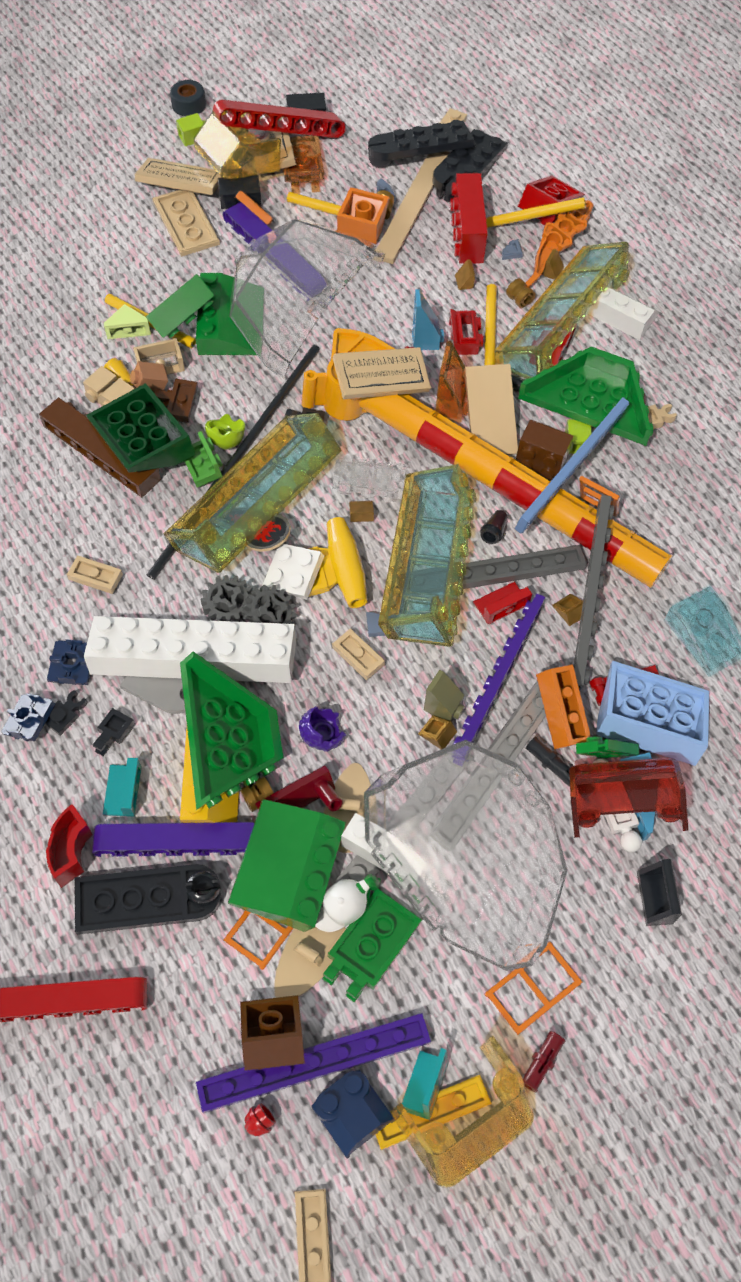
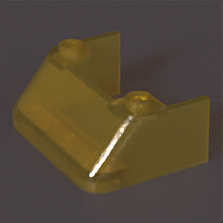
[194,110,281,179]
[390,1036,534,1188]

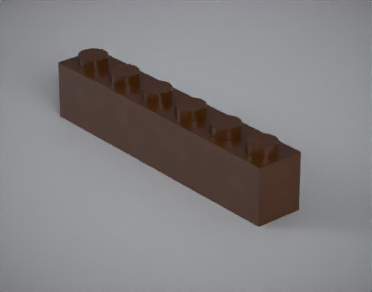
[39,397,161,498]

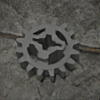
[201,575,252,622]
[242,585,297,624]

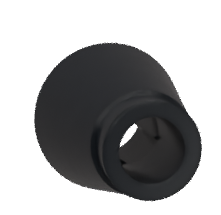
[480,510,508,544]

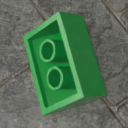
[146,274,214,339]

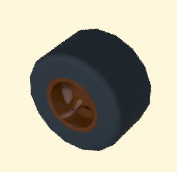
[170,80,206,117]

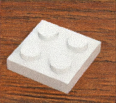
[262,544,324,600]

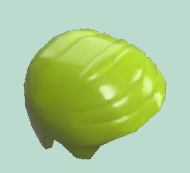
[205,414,245,450]

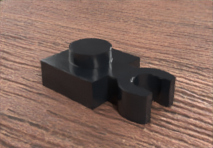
[45,690,88,736]

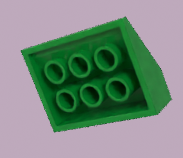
[196,273,266,355]
[228,799,346,932]

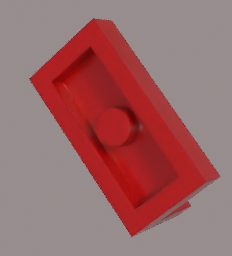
[473,581,532,625]

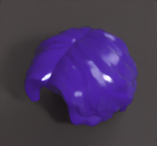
[299,706,346,752]

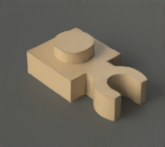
[648,404,677,429]

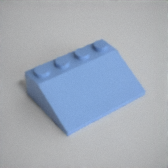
[596,661,709,766]

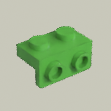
[185,431,223,488]

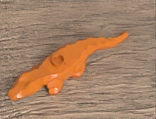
[526,200,594,288]

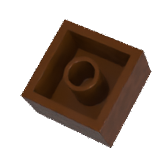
[516,419,574,481]
[240,995,305,1071]

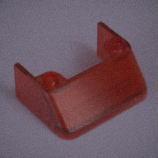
[569,758,689,838]

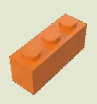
[536,665,591,750]

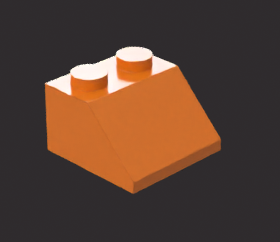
[337,187,389,244]

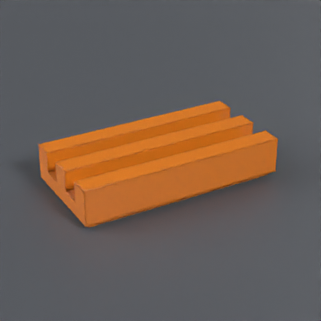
[235,191,274,225]

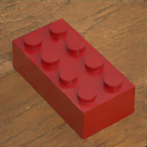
[450,173,488,264]

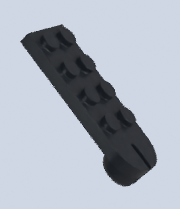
[368,120,474,168]
[432,129,508,202]
[74,864,221,935]

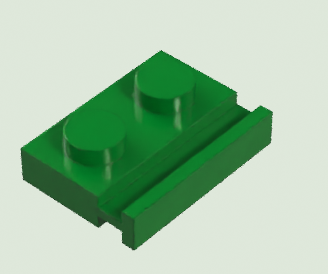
[576,737,639,758]

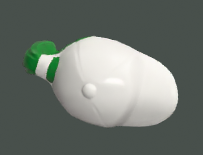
[316,874,381,932]

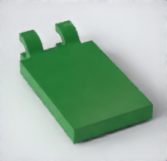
[322,889,422,1003]

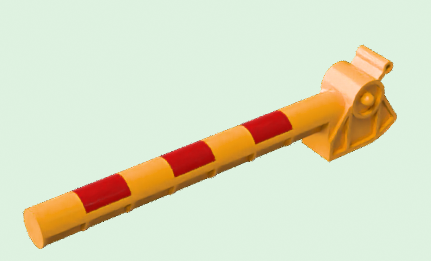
[301,328,673,588]

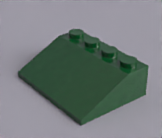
[86,383,196,473]

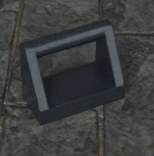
[637,859,682,926]

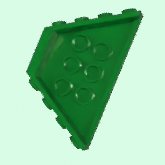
[518,346,653,446]
[180,651,284,810]

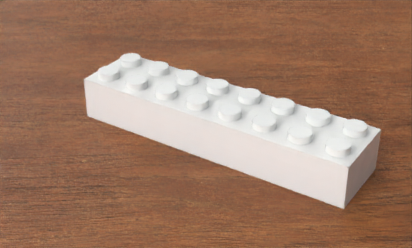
[84,616,296,683]

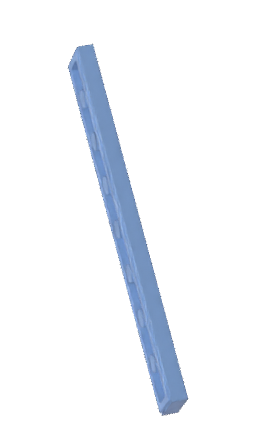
[514,397,629,534]

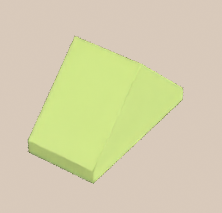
[104,304,151,339]

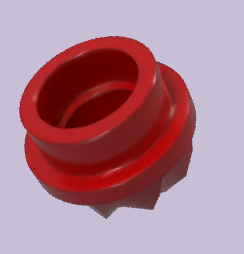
[244,1103,276,1137]

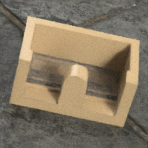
[133,338,185,375]

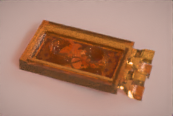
[283,136,324,194]

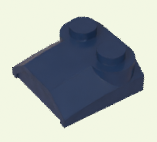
[311,1070,395,1159]

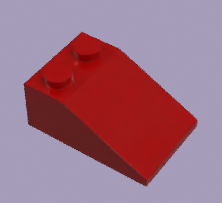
[517,175,585,225]

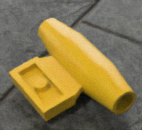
[308,517,367,608]

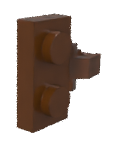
[154,378,198,423]

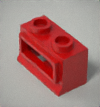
[449,309,483,355]

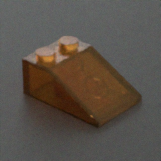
[436,340,468,423]

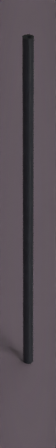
[146,344,320,580]

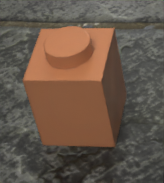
[130,361,168,392]

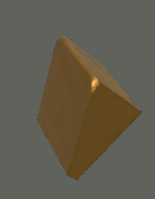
[543,249,564,280]
[455,260,475,290]
[349,501,374,522]
[552,594,583,626]
[418,715,457,751]

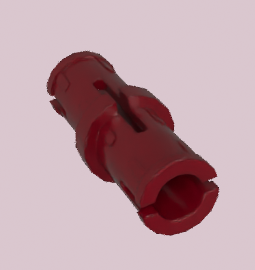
[520,1031,566,1093]

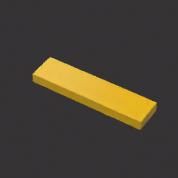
[375,1075,492,1150]

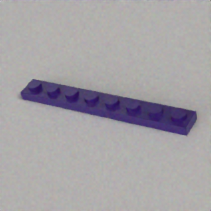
[451,593,545,765]
[196,1013,431,1114]

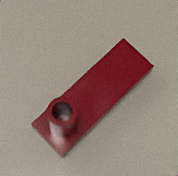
[255,765,343,812]

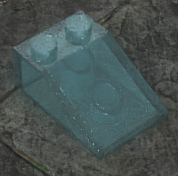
[664,586,741,677]

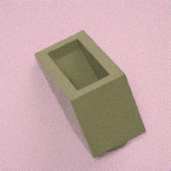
[424,669,465,722]

